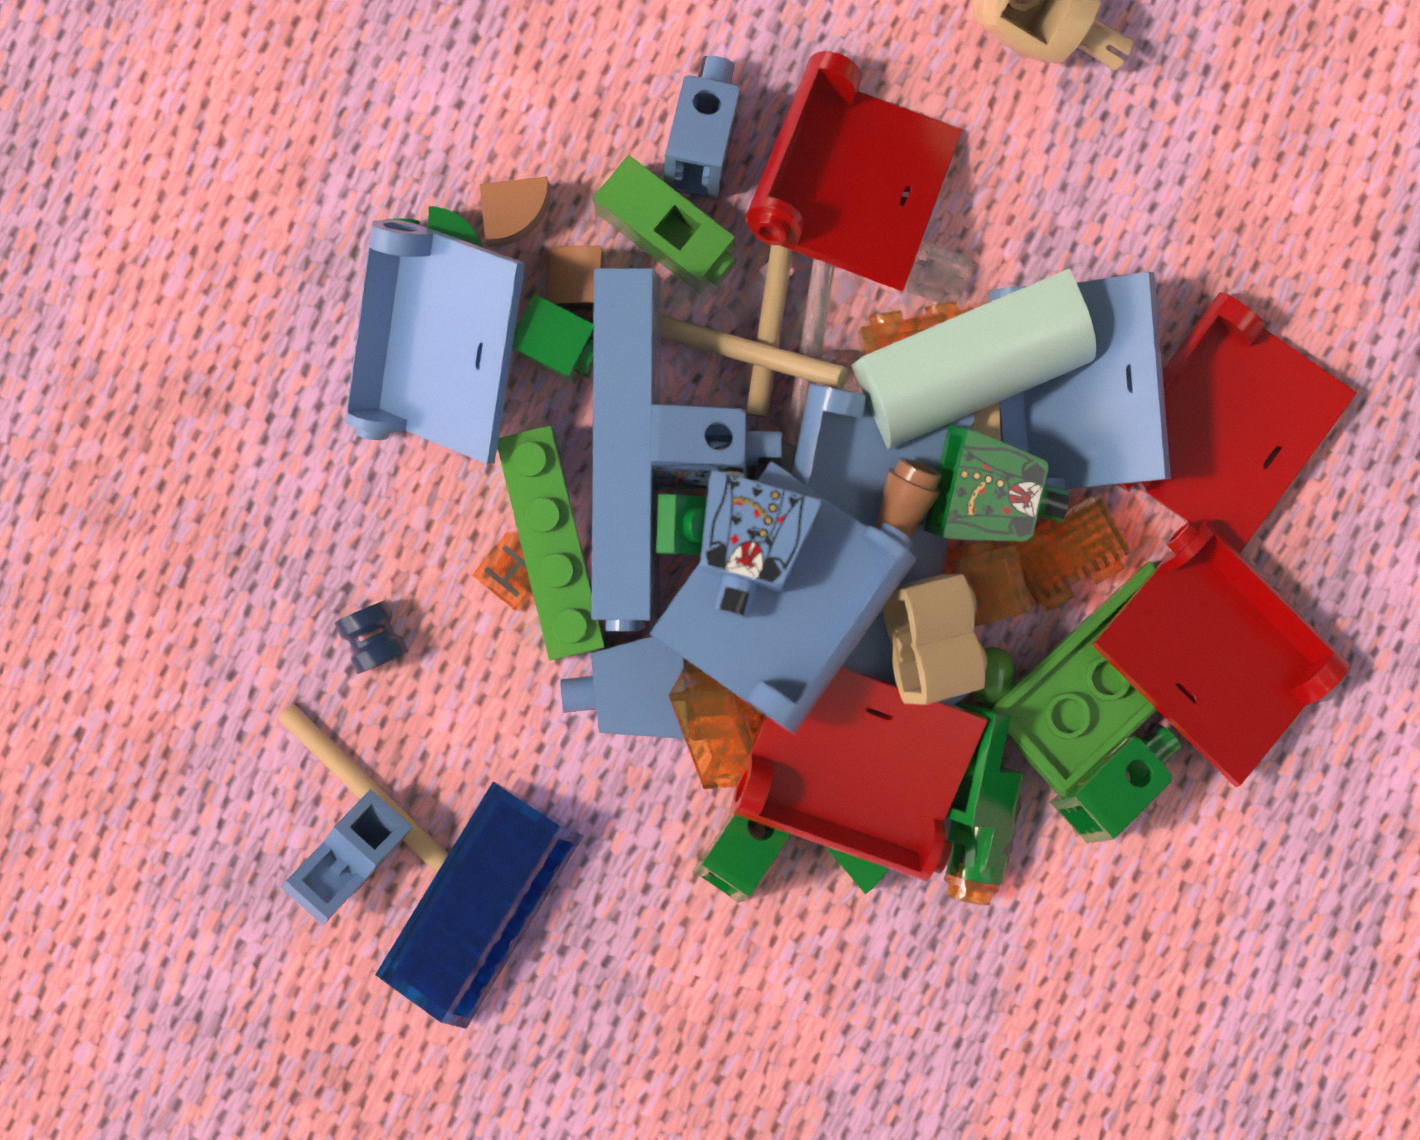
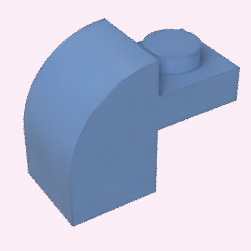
[281,789,412,926]

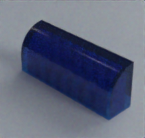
[375,781,584,1029]

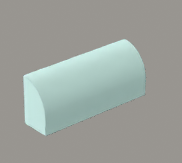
[851,268,1096,450]

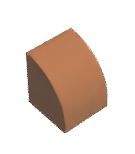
[479,176,551,247]
[546,245,604,309]

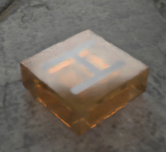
[472,532,532,611]

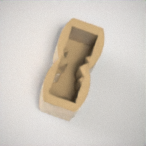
[882,574,987,705]

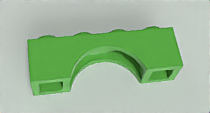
[497,425,607,661]

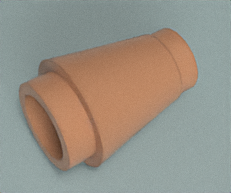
[876,457,942,538]

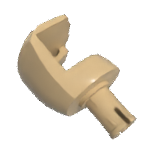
[971,0,1133,71]

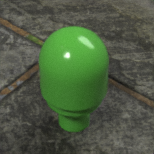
[971,647,1016,709]

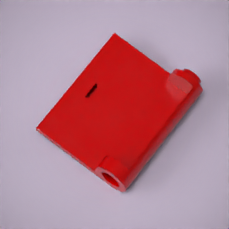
[746,51,962,292]
[1116,292,1357,553]
[1091,521,1351,788]
[731,666,988,881]

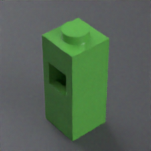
[593,154,737,294]

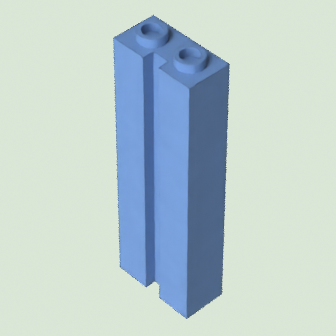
[592,268,661,631]

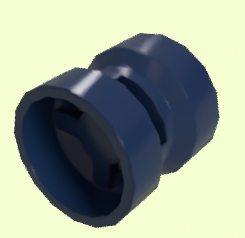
[335,600,409,674]

